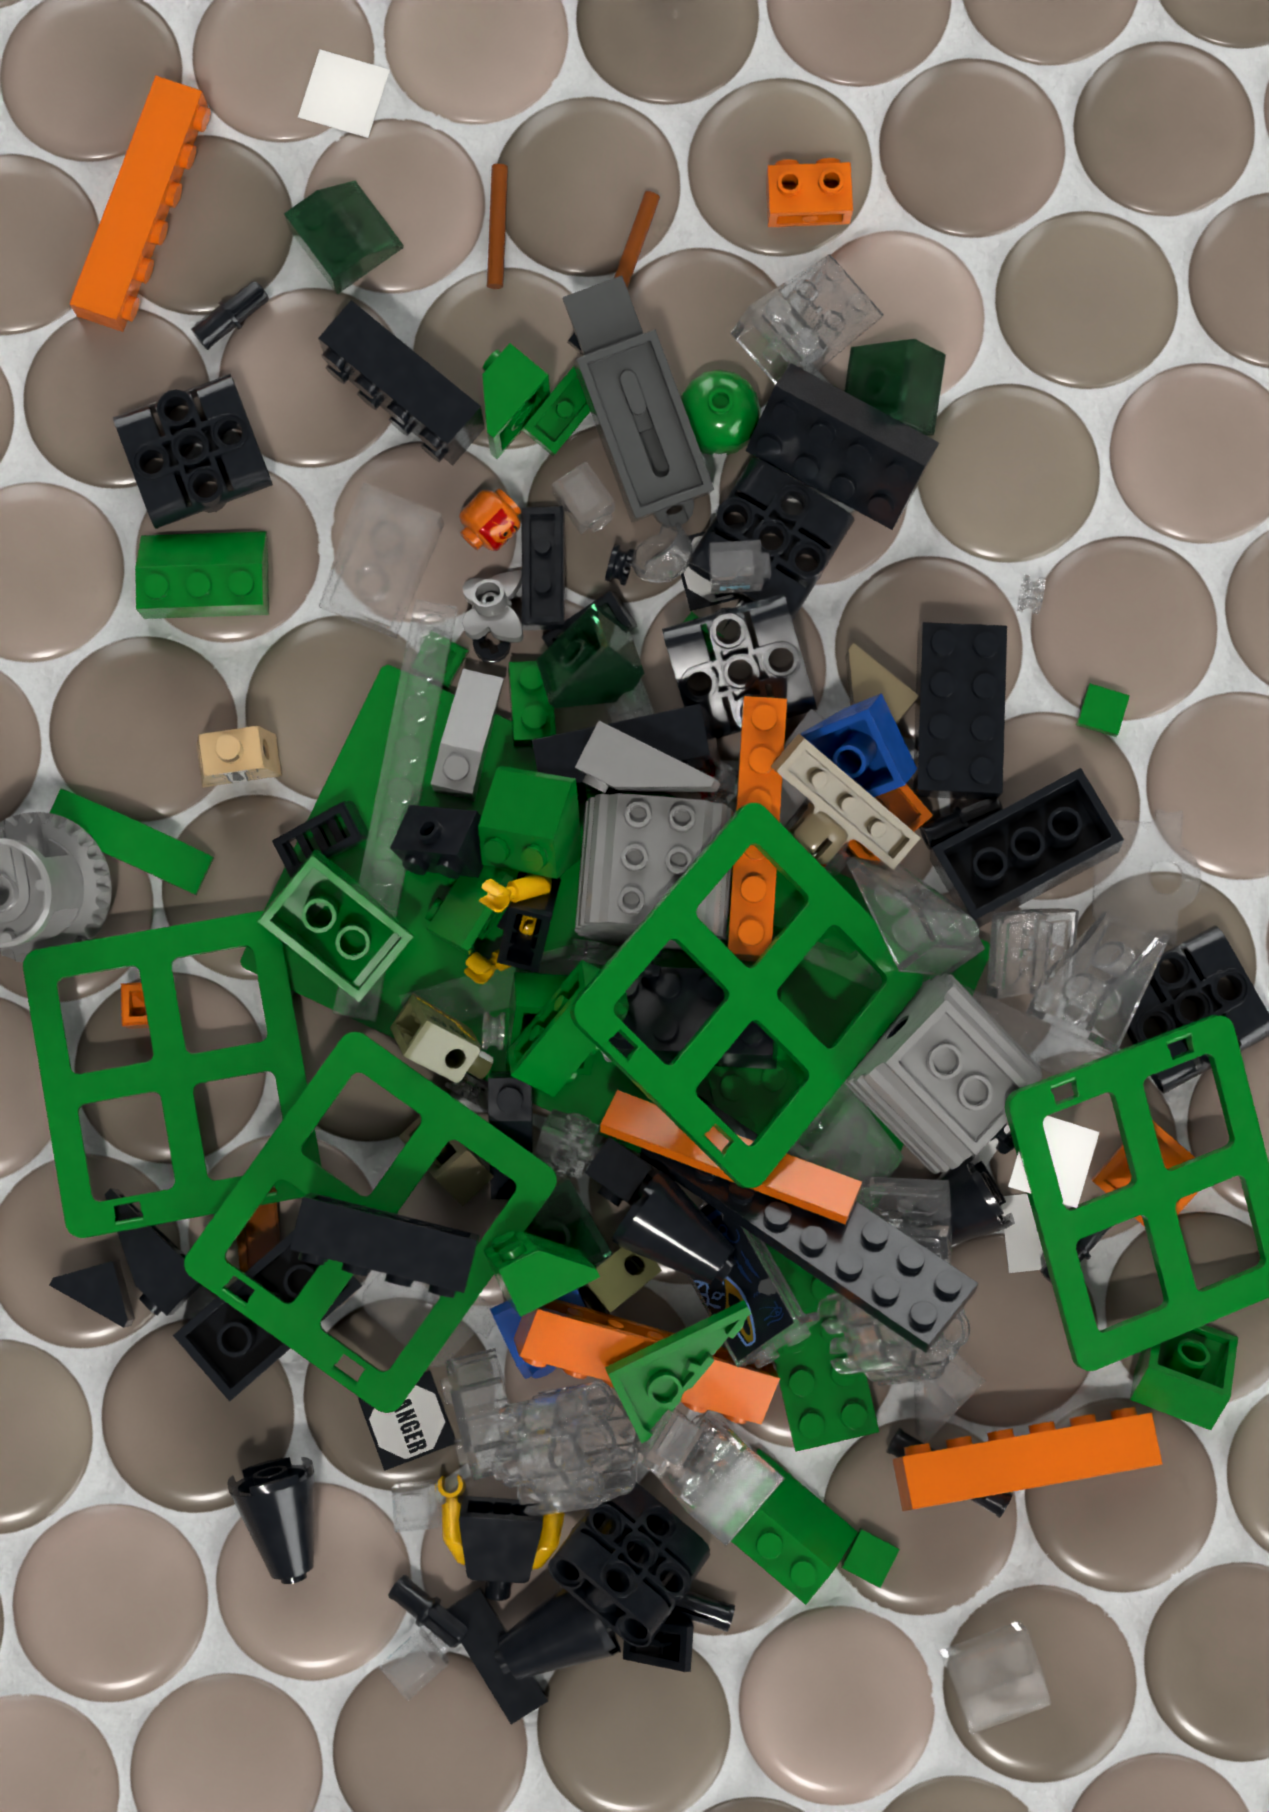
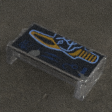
[687,1201,821,1368]

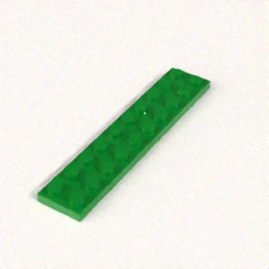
[707,1046,880,1452]

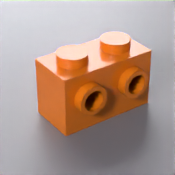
[766,158,853,227]

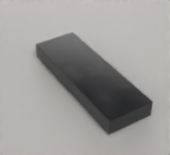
[521,506,565,631]
[446,1587,548,1725]

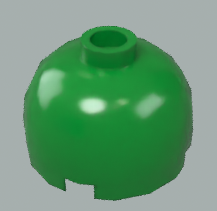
[681,369,761,455]

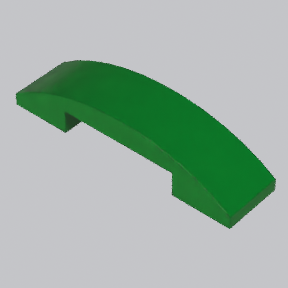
[49,788,214,896]

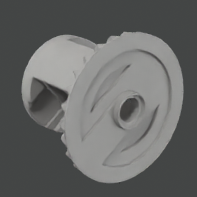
[0,812,112,962]

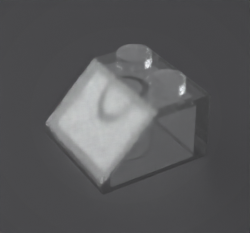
[939,1621,1051,1735]

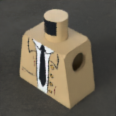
[196,726,282,788]

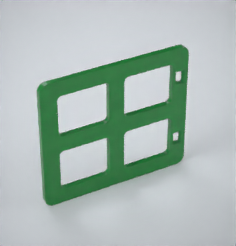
[570,803,923,1188]
[23,911,322,1238]
[1005,1015,1269,1371]
[184,1032,557,1413]

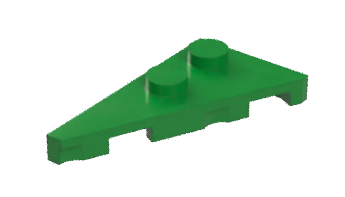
[605,1300,751,1444]

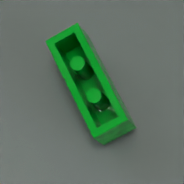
[508,960,629,1097]

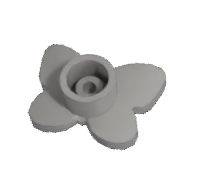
[462,570,524,643]

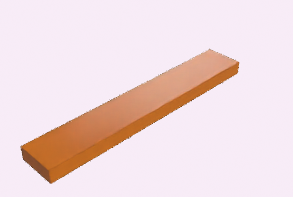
[600,1090,862,1225]

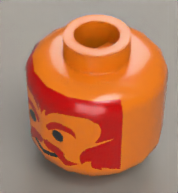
[459,489,521,551]

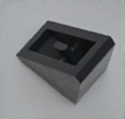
[49,1260,135,1328]
[623,1617,693,1672]

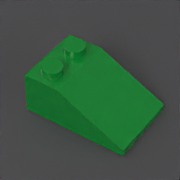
[258,849,414,1002]

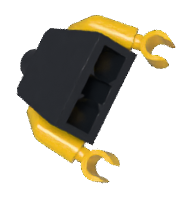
[464,872,561,984]
[437,1474,572,1601]

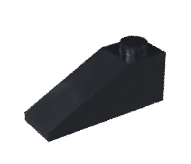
[488,1071,533,1199]
[104,1188,201,1316]

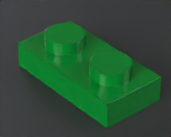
[521,366,590,456]
[508,661,556,746]

